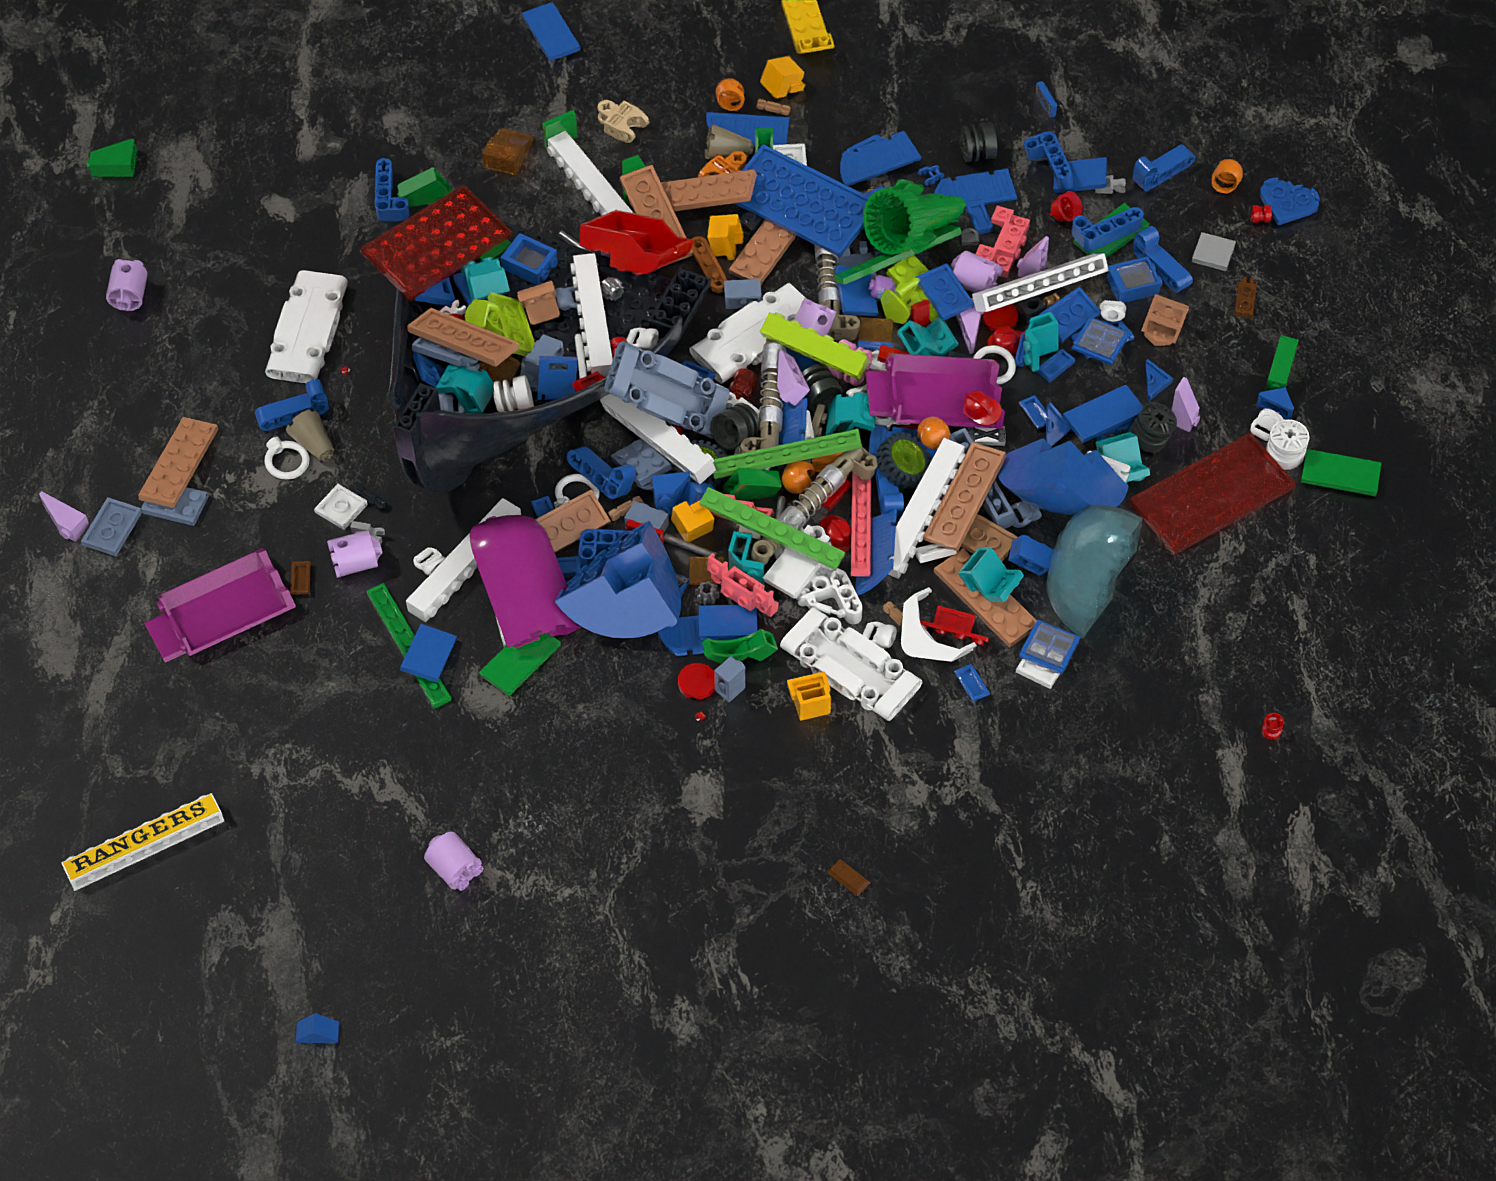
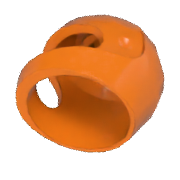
[716,78,745,111]
[1212,159,1243,193]
[917,417,950,449]
[781,461,815,494]

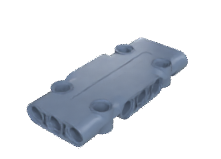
[604,341,730,439]

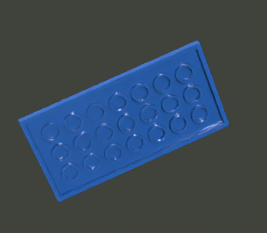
[734,144,869,257]

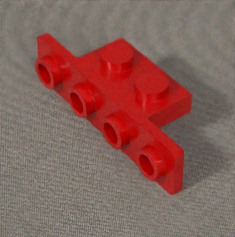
[920,606,989,645]

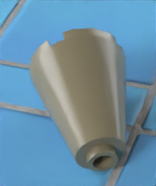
[705,124,754,159]
[286,409,334,461]

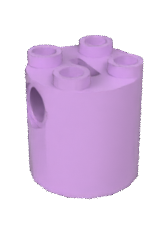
[950,251,1003,293]
[106,259,148,311]
[795,298,836,336]
[327,530,382,578]
[424,832,483,891]

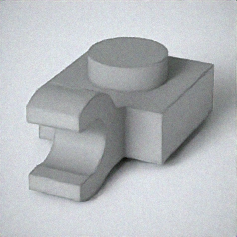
[1095,175,1126,193]
[350,521,385,544]

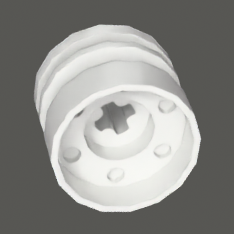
[494,375,534,412]
[1266,420,1309,469]

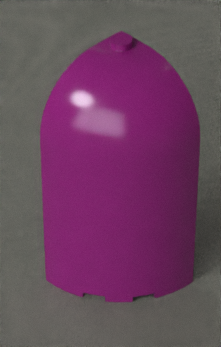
[470,515,582,648]

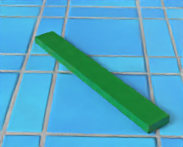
[834,225,962,285]
[367,583,451,709]

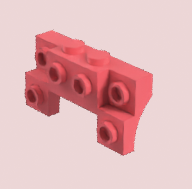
[976,206,1030,278]
[707,553,779,617]

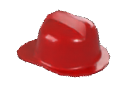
[1049,191,1082,222]
[987,326,1024,355]
[963,391,1002,426]
[819,515,852,552]

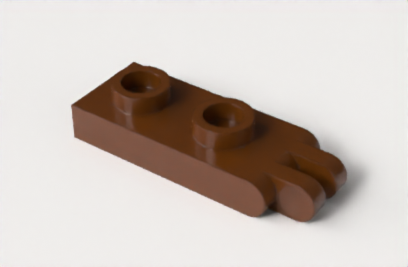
[1234,276,1257,319]

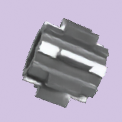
[600,277,624,301]
[695,581,719,606]

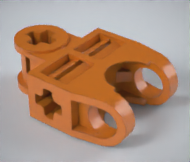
[698,151,747,177]

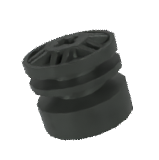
[960,122,997,162]
[802,364,843,413]
[1129,402,1177,452]
[710,403,760,450]

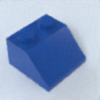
[652,472,690,515]

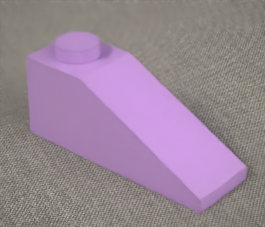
[1017,236,1049,278]
[956,298,983,354]
[777,350,810,405]
[1172,377,1200,432]
[39,491,90,542]

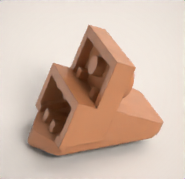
[517,281,560,325]
[1141,294,1189,346]

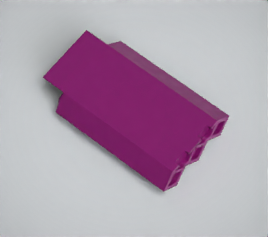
[865,353,1005,429]
[144,548,296,663]

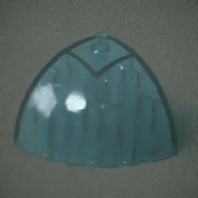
[1046,505,1142,638]

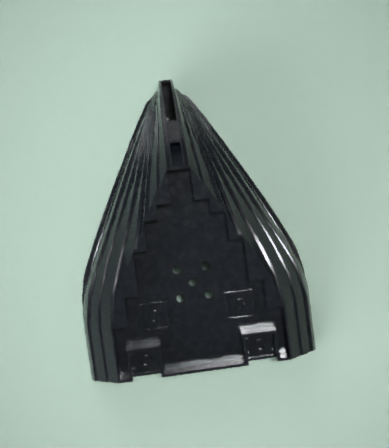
[387,191,712,493]

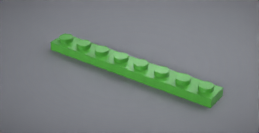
[713,429,862,479]
[699,487,845,571]

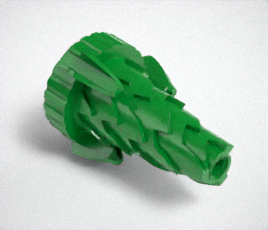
[863,179,966,255]

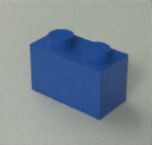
[1008,535,1054,576]

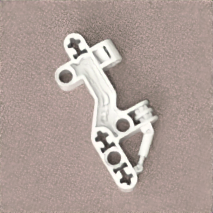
[774,526,862,624]

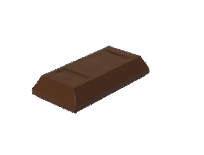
[290,561,311,595]
[827,859,871,897]

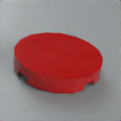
[982,304,1018,331]
[678,663,715,699]

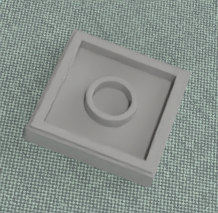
[1192,232,1236,271]

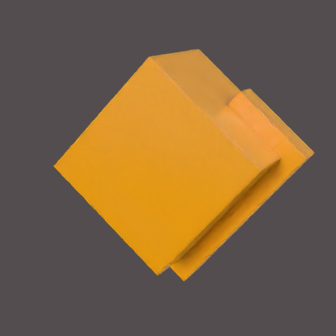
[760,56,805,98]
[708,214,744,260]
[671,501,714,542]
[787,671,831,721]

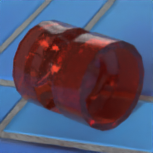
[728,368,758,402]

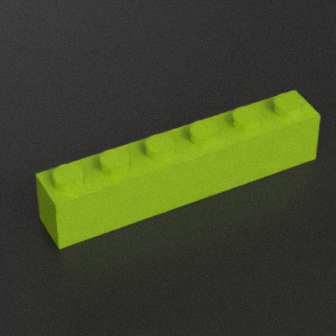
[759,312,869,381]

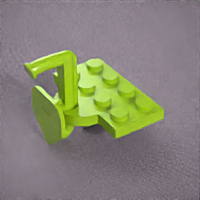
[880,255,939,324]
[465,292,535,357]

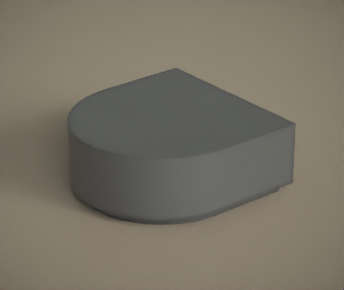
[961,228,979,246]

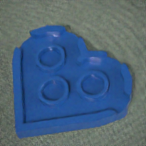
[1260,177,1320,225]

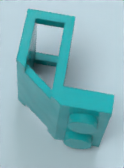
[461,257,510,301]
[1023,312,1059,371]
[897,316,958,357]
[436,363,494,414]
[826,392,875,436]
[1096,432,1150,484]
[729,531,764,585]
[958,547,1024,602]

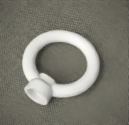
[974,345,1016,384]
[265,437,310,479]
[554,474,600,508]

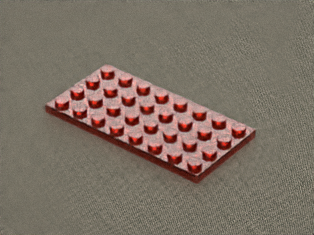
[360,184,513,301]
[1129,433,1296,555]

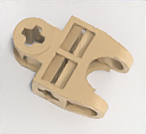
[598,100,649,143]

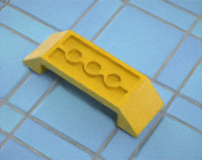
[781,0,834,53]

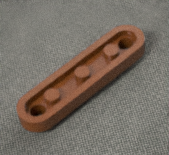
[692,236,727,293]

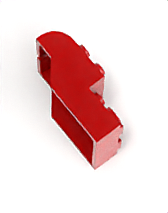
[579,210,693,275]

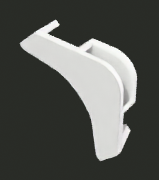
[901,587,977,662]

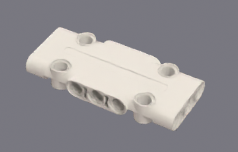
[265,271,348,383]
[689,283,805,384]
[780,607,922,721]

